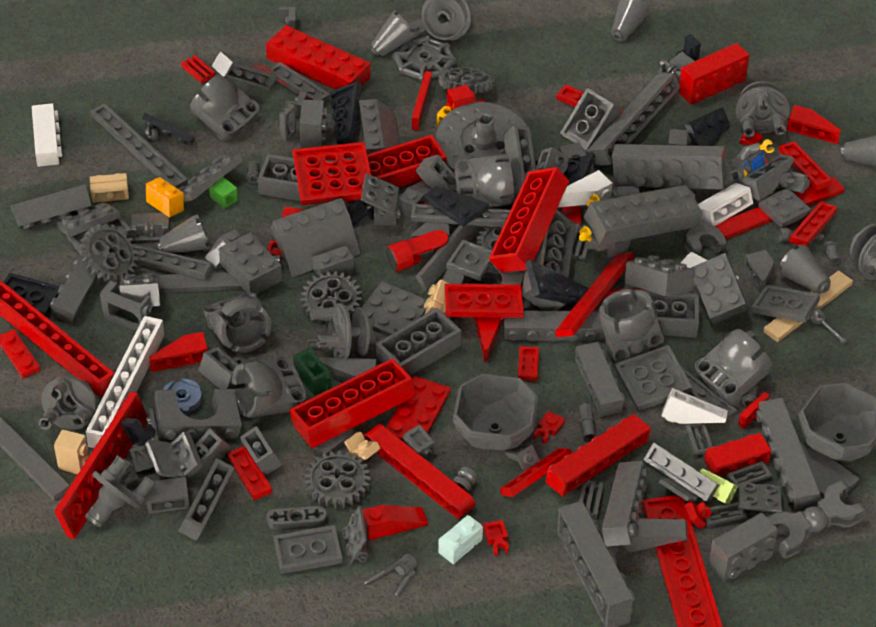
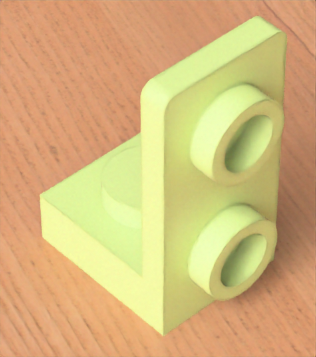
[700,469,738,504]

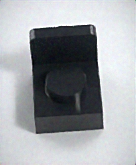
[676,34,701,61]
[346,199,374,226]
[120,418,156,443]

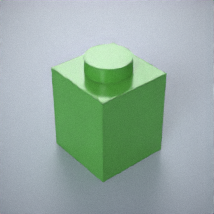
[209,177,238,209]

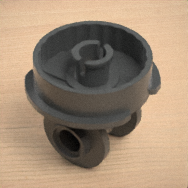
[422,0,471,41]

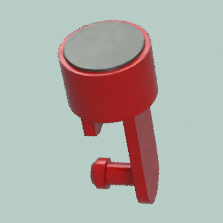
[386,230,448,272]

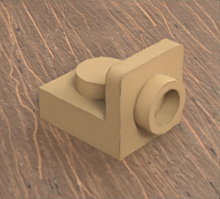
[345,432,381,460]

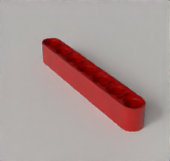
[363,424,476,519]

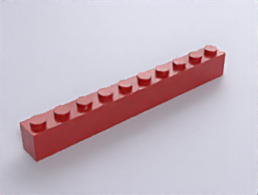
[0,280,115,399]

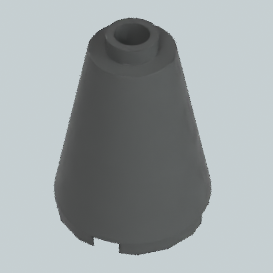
[611,0,650,41]
[371,10,418,57]
[841,135,876,167]
[157,214,211,254]
[779,245,831,294]

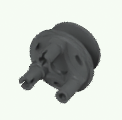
[736,81,789,138]
[849,223,876,280]
[307,303,377,359]

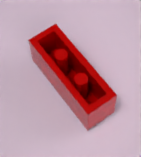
[704,433,771,478]

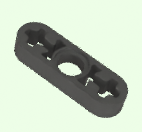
[266,506,327,530]

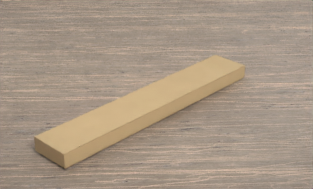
[763,270,853,342]

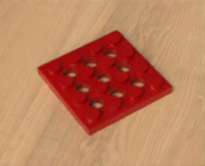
[292,142,371,206]

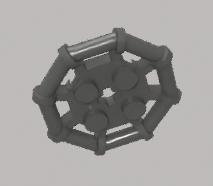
[392,36,457,82]

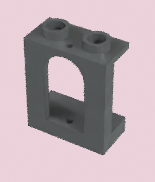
[100,281,153,332]

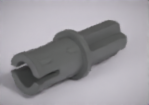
[579,403,596,441]

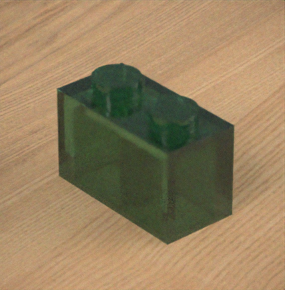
[293,348,331,396]

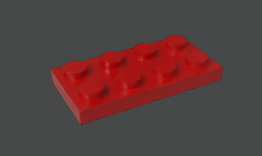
[444,283,524,318]
[386,376,451,444]

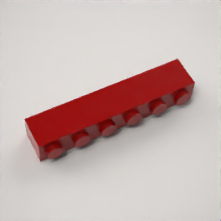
[546,414,651,497]

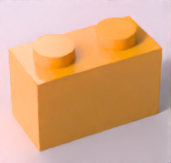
[146,177,184,218]

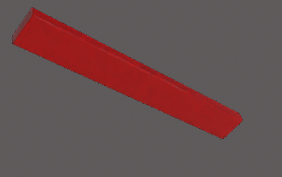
[714,177,845,240]
[555,252,635,337]

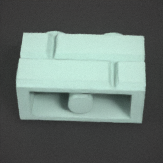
[438,515,483,564]

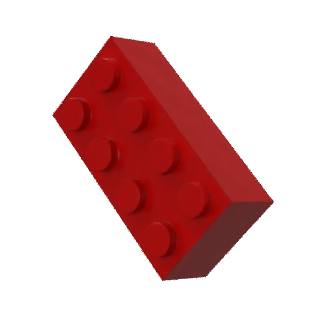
[678,43,750,105]

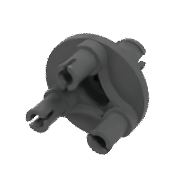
[39,376,97,430]
[85,455,156,528]

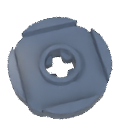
[163,379,202,416]

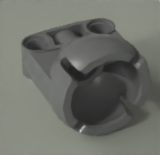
[189,74,259,142]
[454,154,515,209]
[599,289,664,363]
[204,293,271,353]
[695,329,773,405]
[232,356,307,418]

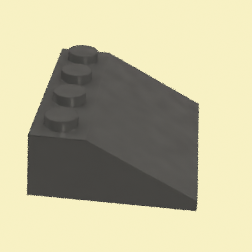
[271,198,360,278]

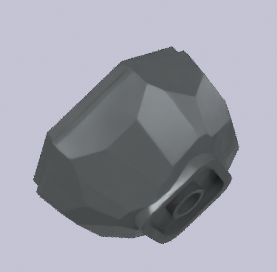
[453,374,538,450]
[798,382,876,462]

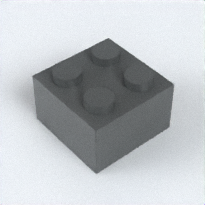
[300,100,328,148]
[119,273,161,306]

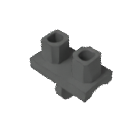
[778,171,810,193]

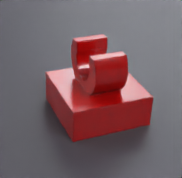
[684,501,712,529]

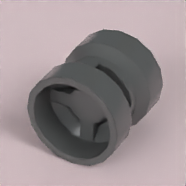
[452,467,478,493]

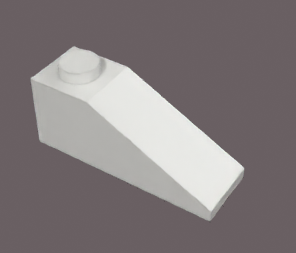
[558,170,612,207]
[662,388,728,424]

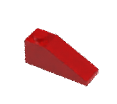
[787,105,841,145]
[474,317,504,362]
[149,332,208,372]
[363,505,428,540]

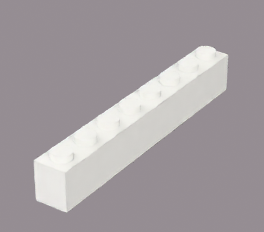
[86,316,165,448]

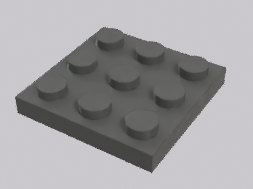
[362,281,427,337]
[615,345,693,411]

